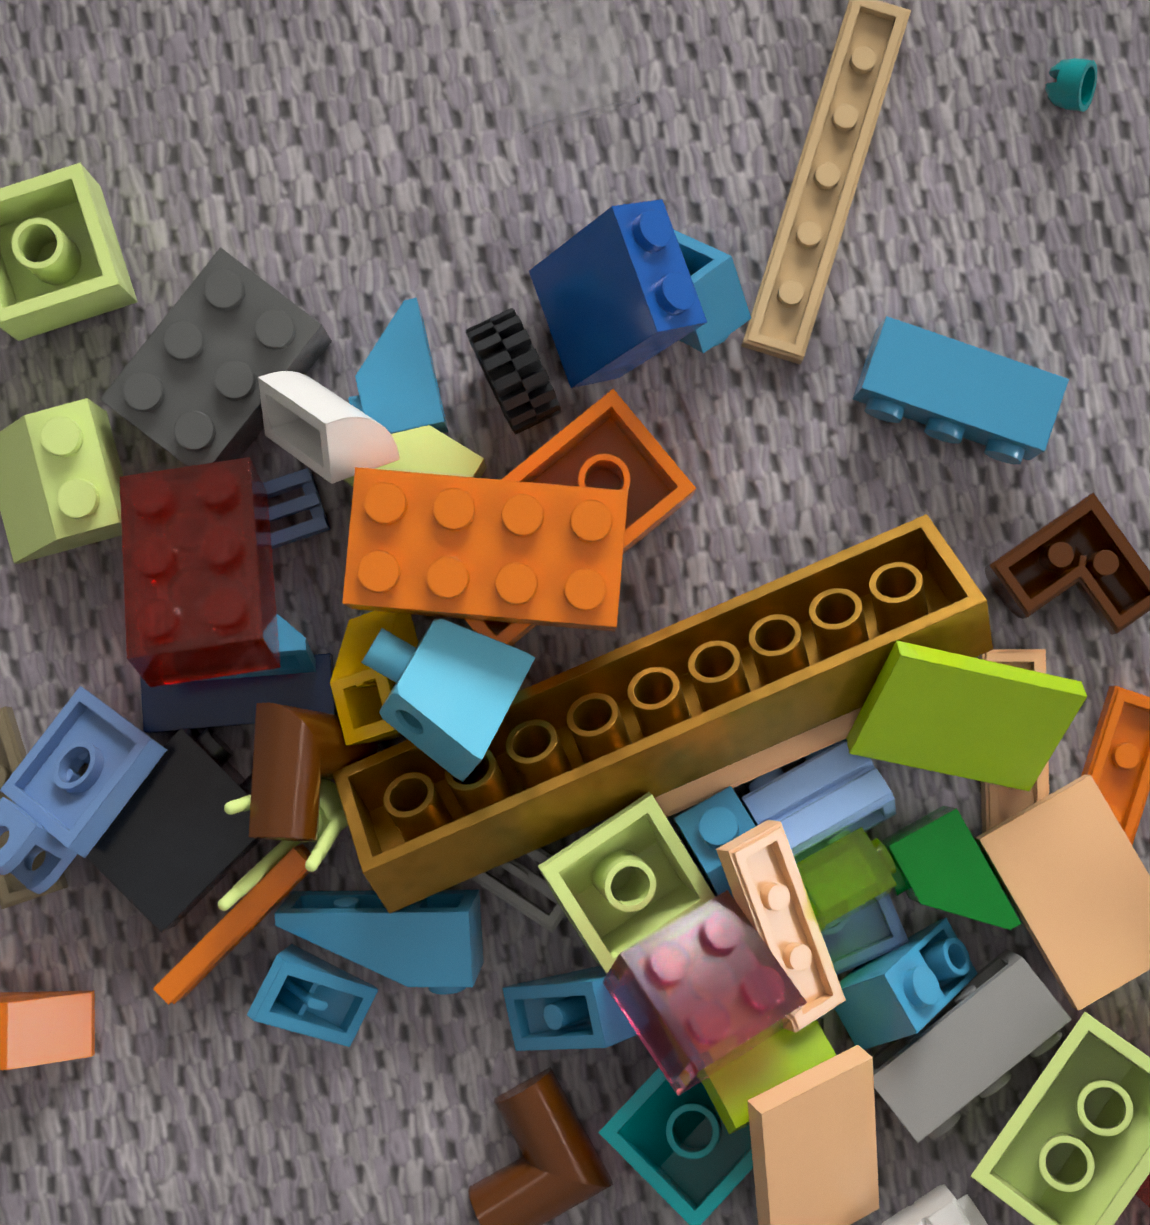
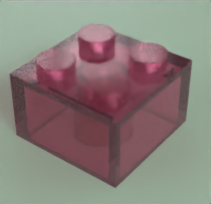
[603,890,807,1096]

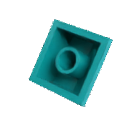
[598,1044,753,1225]

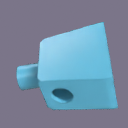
[361,619,535,782]

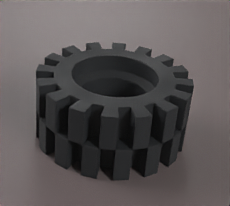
[466,308,561,435]

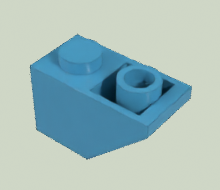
[834,918,978,1050]

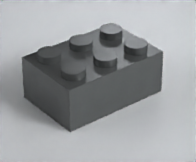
[100,247,332,488]

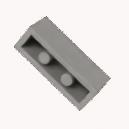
[873,949,1072,1143]

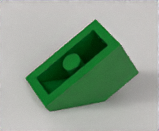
[877,806,1021,930]

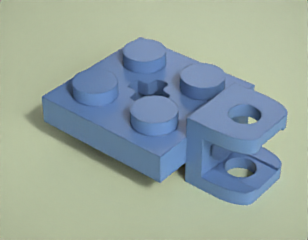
[0,686,167,894]

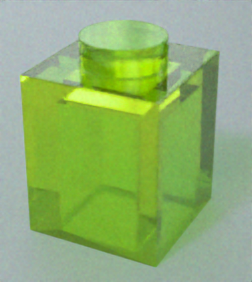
[796,827,897,933]

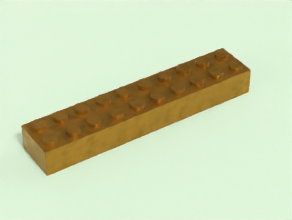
[333,514,993,914]

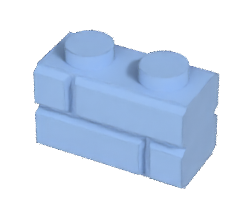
[741,739,896,869]

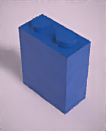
[529,199,707,388]

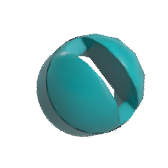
[1045,58,1097,112]

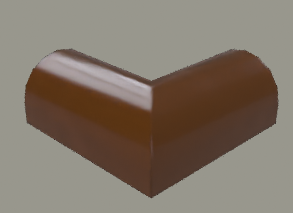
[985,492,1150,635]
[249,702,378,841]
[468,1067,613,1225]

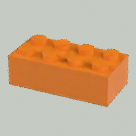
[465,389,697,646]
[342,467,628,632]

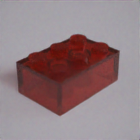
[120,457,281,687]

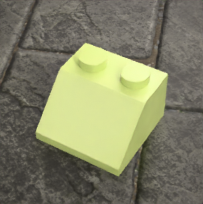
[0,398,138,564]
[538,792,718,977]

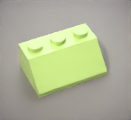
[971,1012,1150,1225]

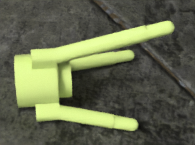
[218,779,348,911]

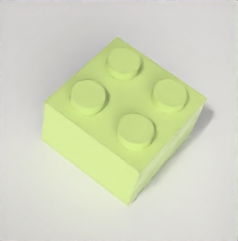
[0,163,138,341]

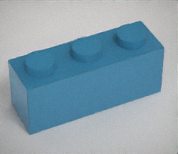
[852,316,1069,464]

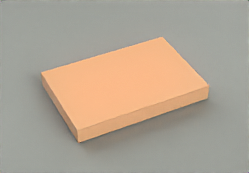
[975,775,1150,1011]
[747,1045,879,1225]

